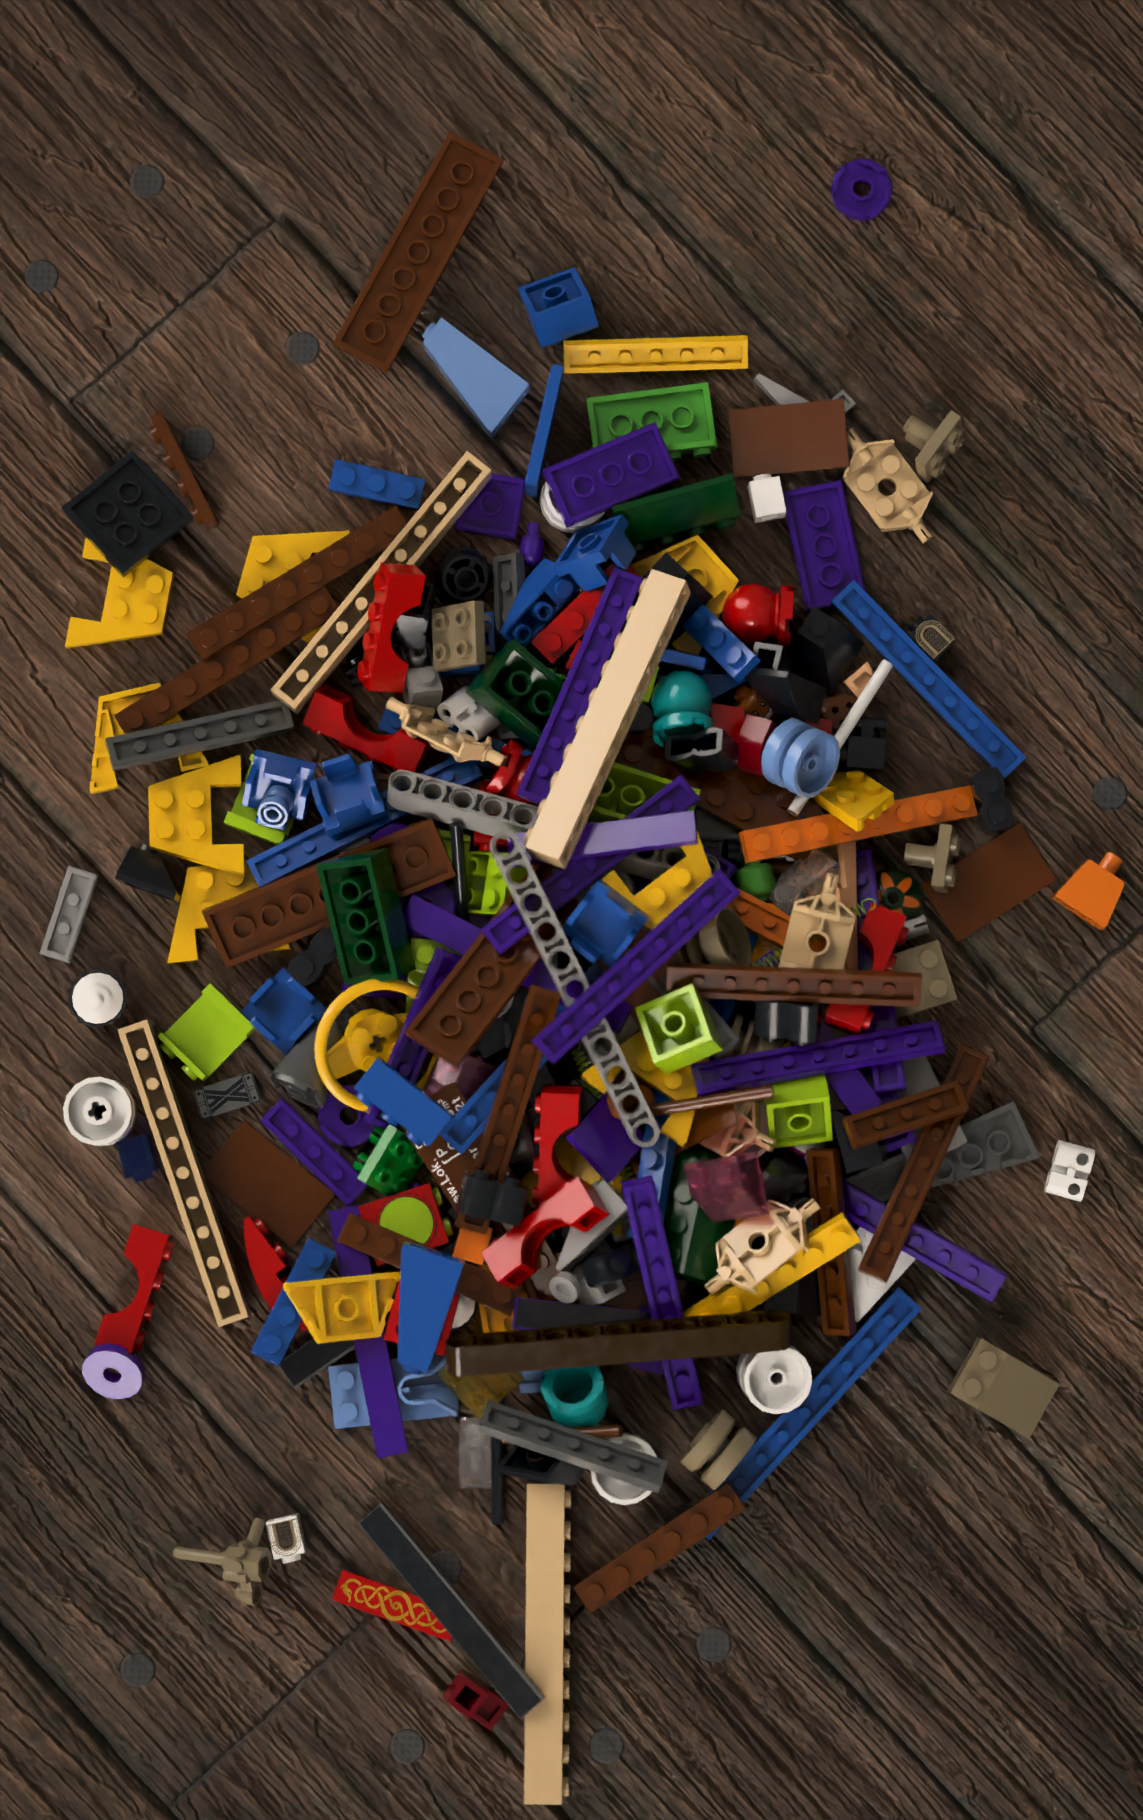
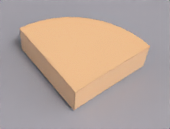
[844,662,873,698]

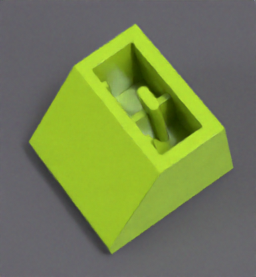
[466,851,533,917]

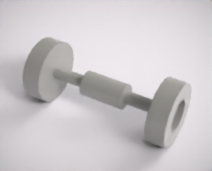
[549,1240,612,1303]

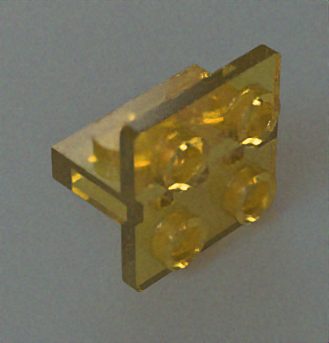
[438,1365,523,1419]

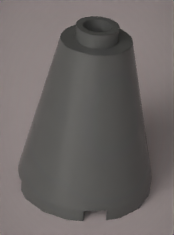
[268,1020,344,1108]

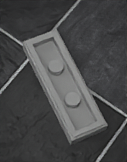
[39,865,99,964]

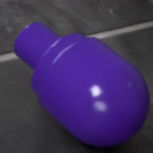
[519,522,545,566]

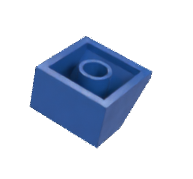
[518,267,599,348]

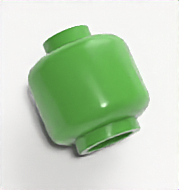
[733,860,777,901]

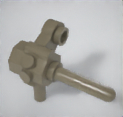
[173,1518,272,1606]

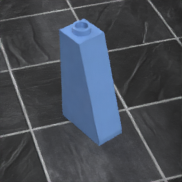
[422,318,530,439]

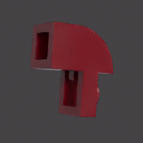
[736,714,778,777]
[442,1669,509,1731]

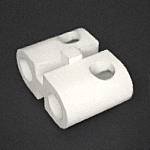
[437,686,500,741]
[1044,1140,1095,1202]

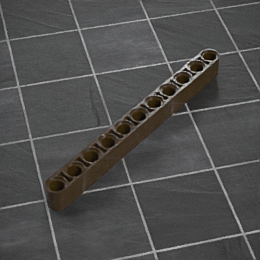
[445,1310,791,1377]

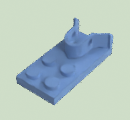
[328,1354,460,1429]

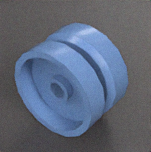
[761,718,840,798]

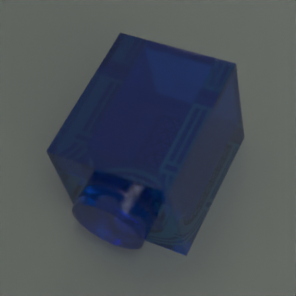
[116,1134,159,1183]

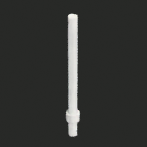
[787,660,893,817]

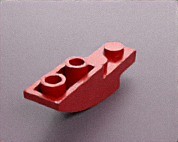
[244,1216,308,1332]

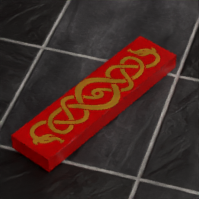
[332,1569,452,1642]

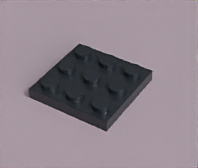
[62,450,193,578]

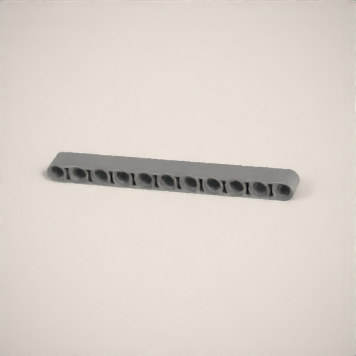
[387,770,720,881]
[489,831,660,1147]

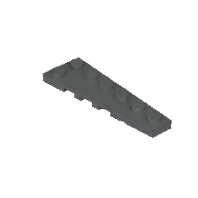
[845,1101,1040,1201]

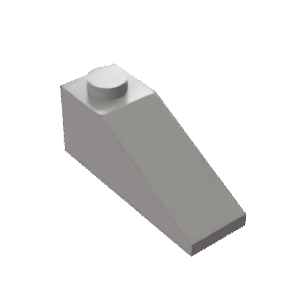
[555,1180,628,1273]

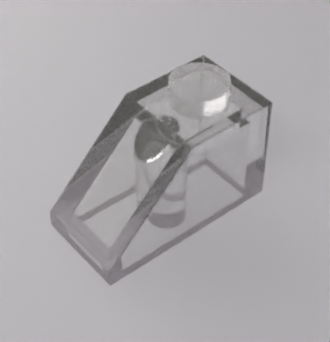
[768,849,840,916]
[459,1417,492,1489]

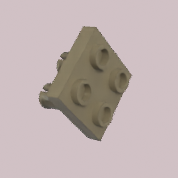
[903,410,964,484]
[432,600,492,672]
[904,824,961,894]

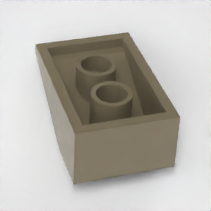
[892,940,957,1019]
[947,1337,1060,1439]

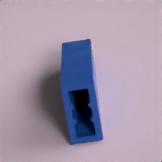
[397,1241,466,1375]

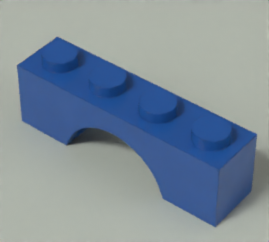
[251,1238,336,1368]

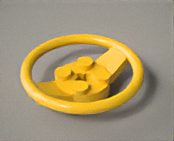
[314,979,444,1112]

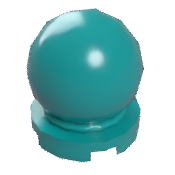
[651,670,715,747]
[541,1366,609,1428]

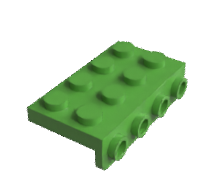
[586,382,718,461]

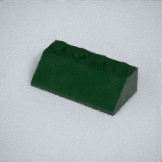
[611,473,740,554]
[465,639,564,751]
[316,848,416,985]
[663,1148,747,1284]

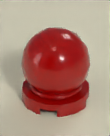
[722,583,794,647]
[479,739,539,807]

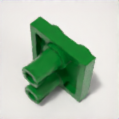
[353,1124,424,1196]

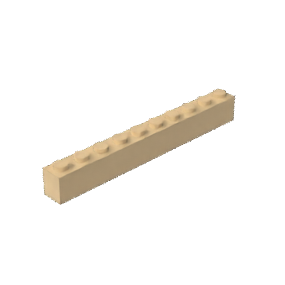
[271,451,492,714]
[524,569,691,870]
[118,1019,251,1327]
[524,1481,571,1805]

